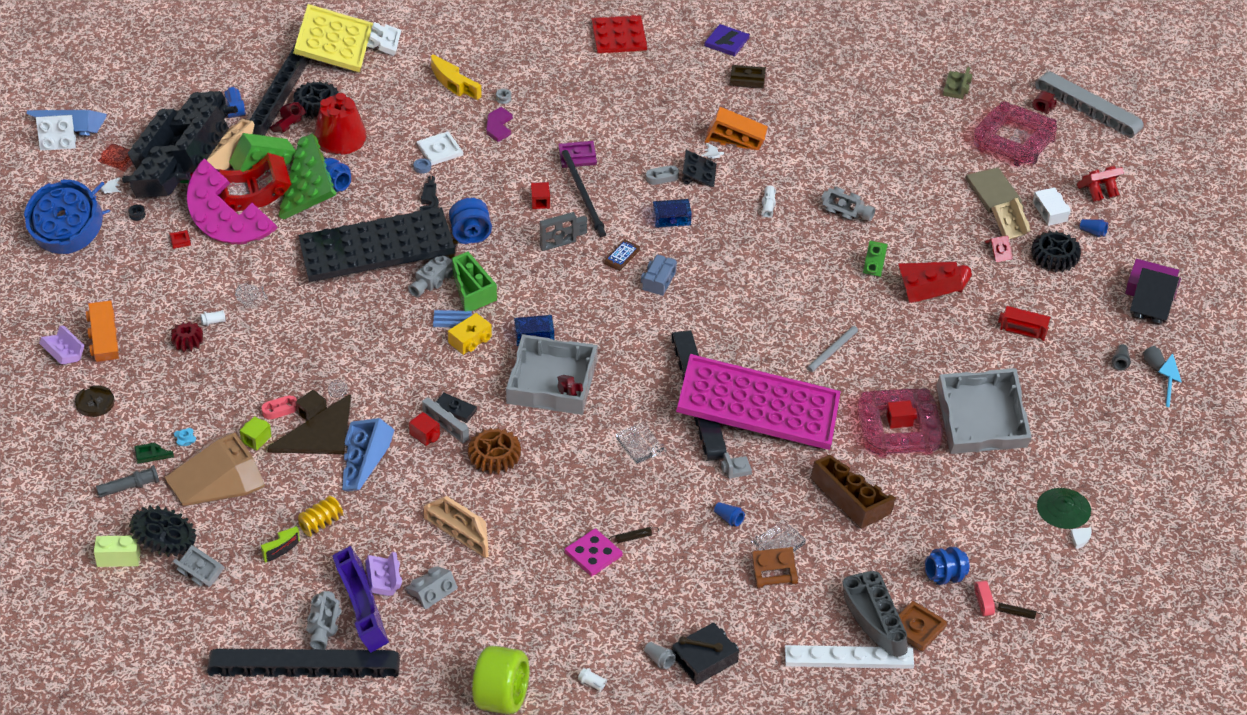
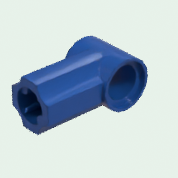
[225,87,246,118]

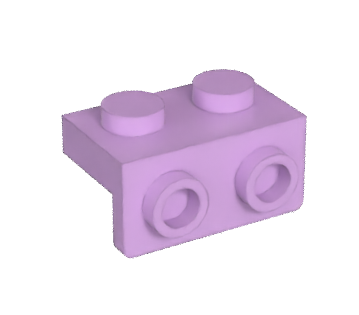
[39,325,84,364]
[365,552,402,596]

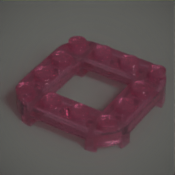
[974,101,1057,167]
[857,388,943,458]

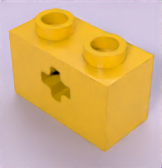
[448,313,492,355]

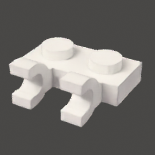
[367,22,401,56]

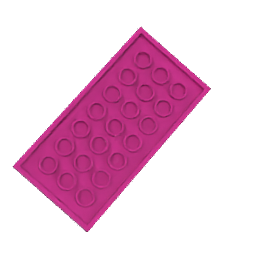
[676,354,841,450]

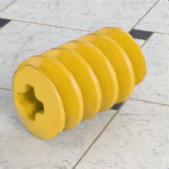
[298,496,344,537]

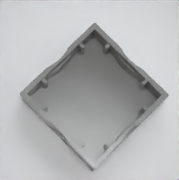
[506,334,598,415]
[936,368,1032,454]

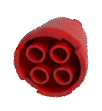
[314,93,367,155]

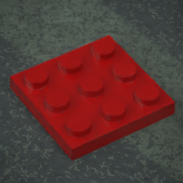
[592,15,647,54]

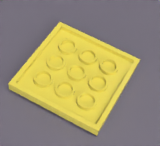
[293,4,373,72]

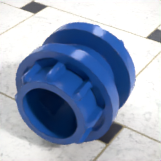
[324,158,351,193]
[925,546,970,585]

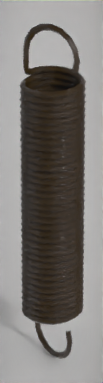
[608,527,659,544]
[994,601,1044,620]

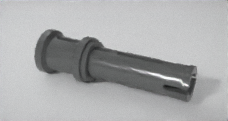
[96,465,159,498]

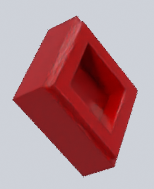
[169,230,191,249]

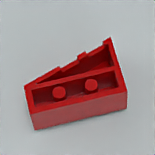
[898,261,963,303]

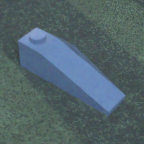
[27,110,107,136]
[342,418,395,491]

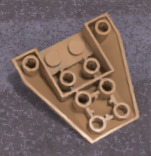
[165,432,265,506]

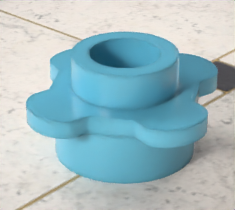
[174,428,196,446]

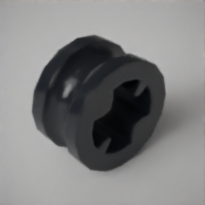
[128,204,146,221]

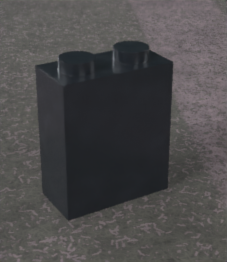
[1130,268,1179,324]
[672,622,740,685]

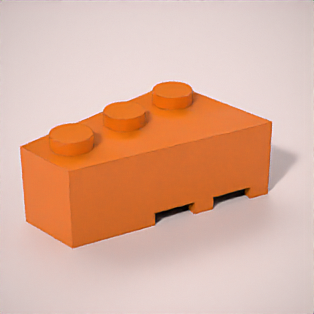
[704,107,768,150]

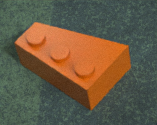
[86,300,119,362]

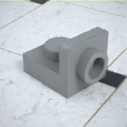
[721,452,752,479]

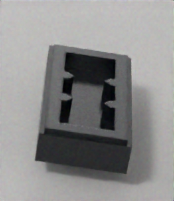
[436,392,477,423]

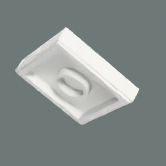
[416,131,463,166]

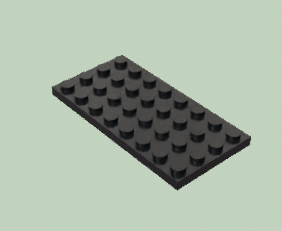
[298,207,455,282]

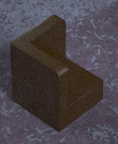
[295,390,327,421]

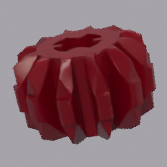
[171,321,203,353]

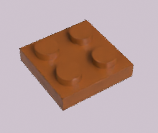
[899,601,947,652]

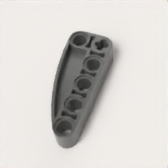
[843,571,908,657]

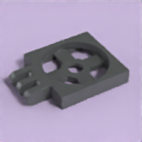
[540,212,587,251]

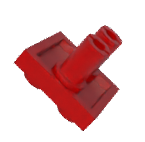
[1077,166,1124,202]

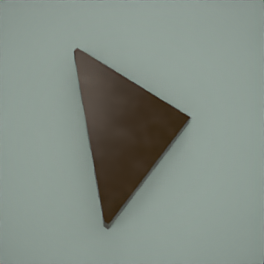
[267,395,352,455]

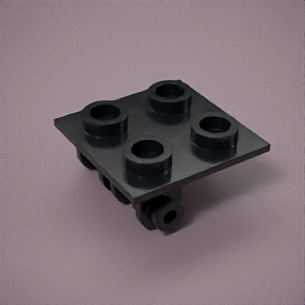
[682,150,717,187]

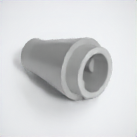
[644,642,676,669]

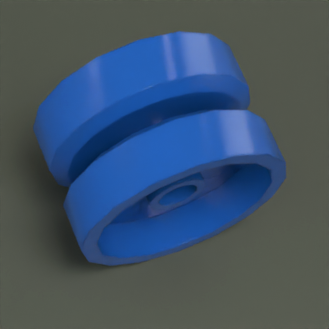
[449,198,492,244]

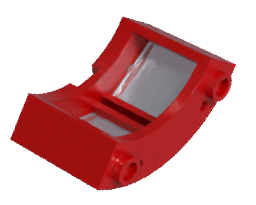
[218,153,292,212]

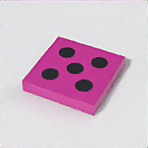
[564,528,623,577]

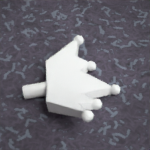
[701,143,724,159]
[101,177,121,194]

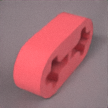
[262,395,297,420]
[974,581,995,616]

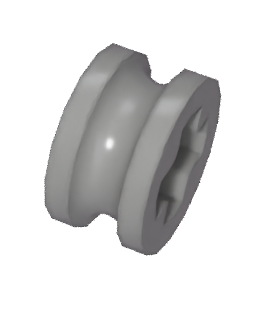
[496,89,511,104]

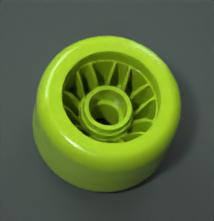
[472,646,529,715]

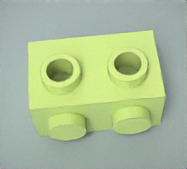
[94,535,141,567]

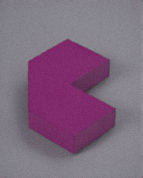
[486,106,513,142]

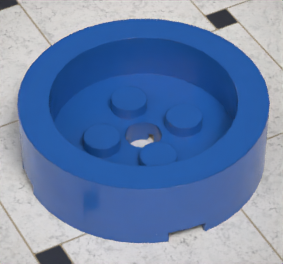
[24,179,103,254]

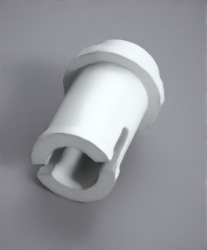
[200,310,225,326]
[578,668,607,692]

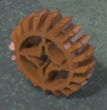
[468,427,521,475]

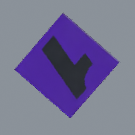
[705,24,750,57]

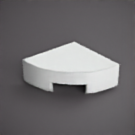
[1070,527,1092,549]

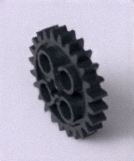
[129,505,197,557]

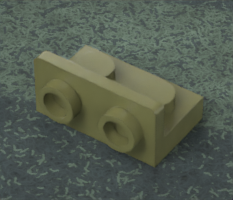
[943,67,973,99]

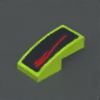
[261,526,300,563]

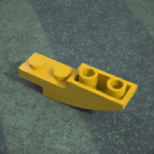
[431,54,482,100]

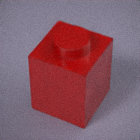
[531,182,550,209]
[886,400,917,429]
[409,412,440,446]

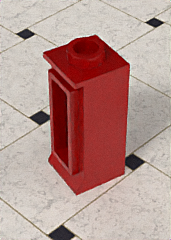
[998,306,1051,341]

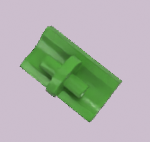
[863,241,888,277]

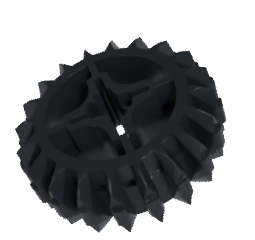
[293,80,339,119]
[1031,230,1081,273]

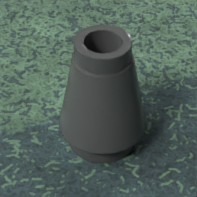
[1112,344,1131,371]
[1143,346,1166,374]

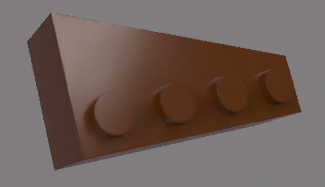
[810,454,896,529]

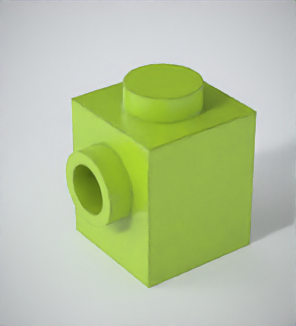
[240,416,272,451]

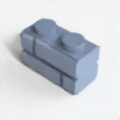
[641,254,677,296]

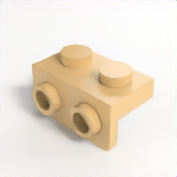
[992,198,1030,240]

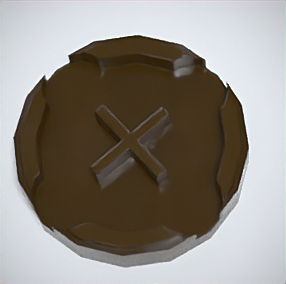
[75,385,115,417]

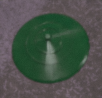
[1037,488,1091,529]

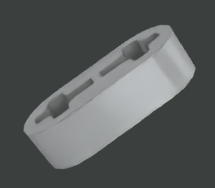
[646,166,679,185]

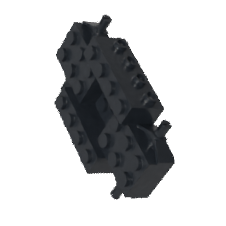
[122,91,238,198]

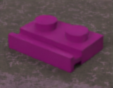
[558,141,597,168]

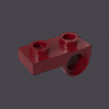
[270,102,306,133]

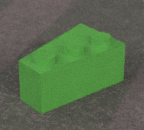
[229,133,296,172]
[452,251,497,312]

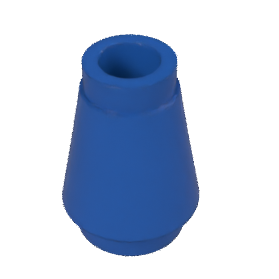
[1080,219,1108,237]
[714,502,745,526]

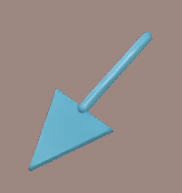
[1158,353,1182,407]

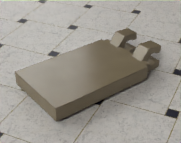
[966,167,1024,213]

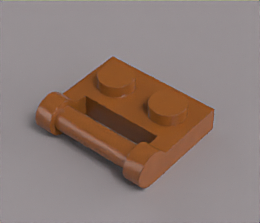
[751,547,798,588]

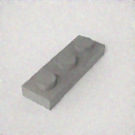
[422,397,469,444]

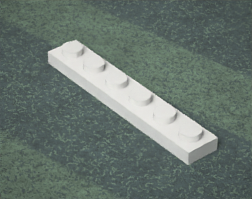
[785,645,914,669]

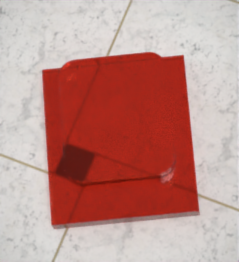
[98,144,133,172]

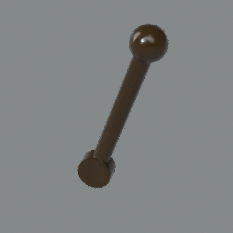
[679,636,723,652]

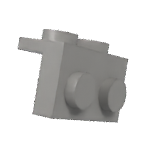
[173,545,225,587]
[405,566,458,609]

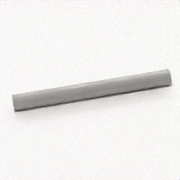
[807,326,858,372]

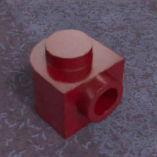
[1032,91,1057,114]

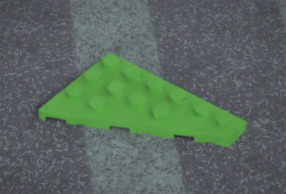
[278,133,336,219]

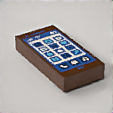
[604,239,640,271]

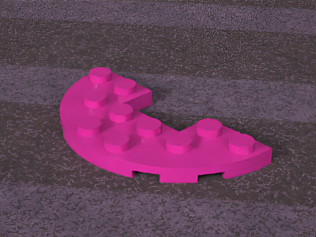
[187,158,278,245]

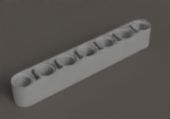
[1035,71,1144,138]

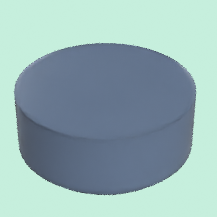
[413,158,431,174]

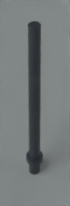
[562,150,606,237]

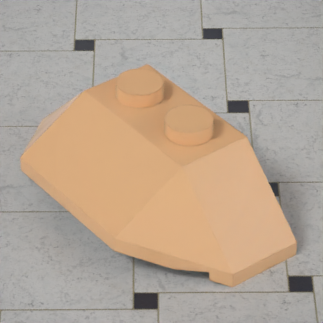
[207,119,254,170]
[424,496,488,558]

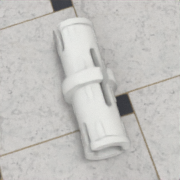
[761,186,776,217]

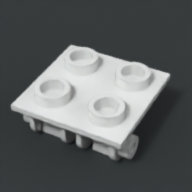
[36,115,76,150]

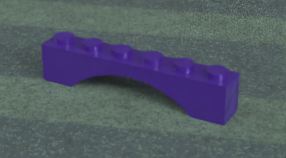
[332,546,389,653]

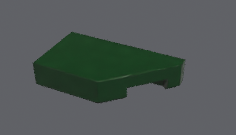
[134,443,174,464]

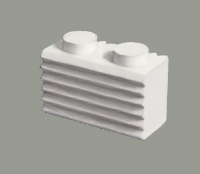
[1033,188,1070,226]

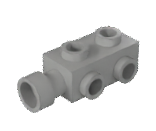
[821,186,876,221]
[408,256,453,298]
[306,591,341,649]

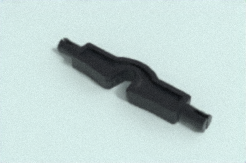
[420,176,439,211]

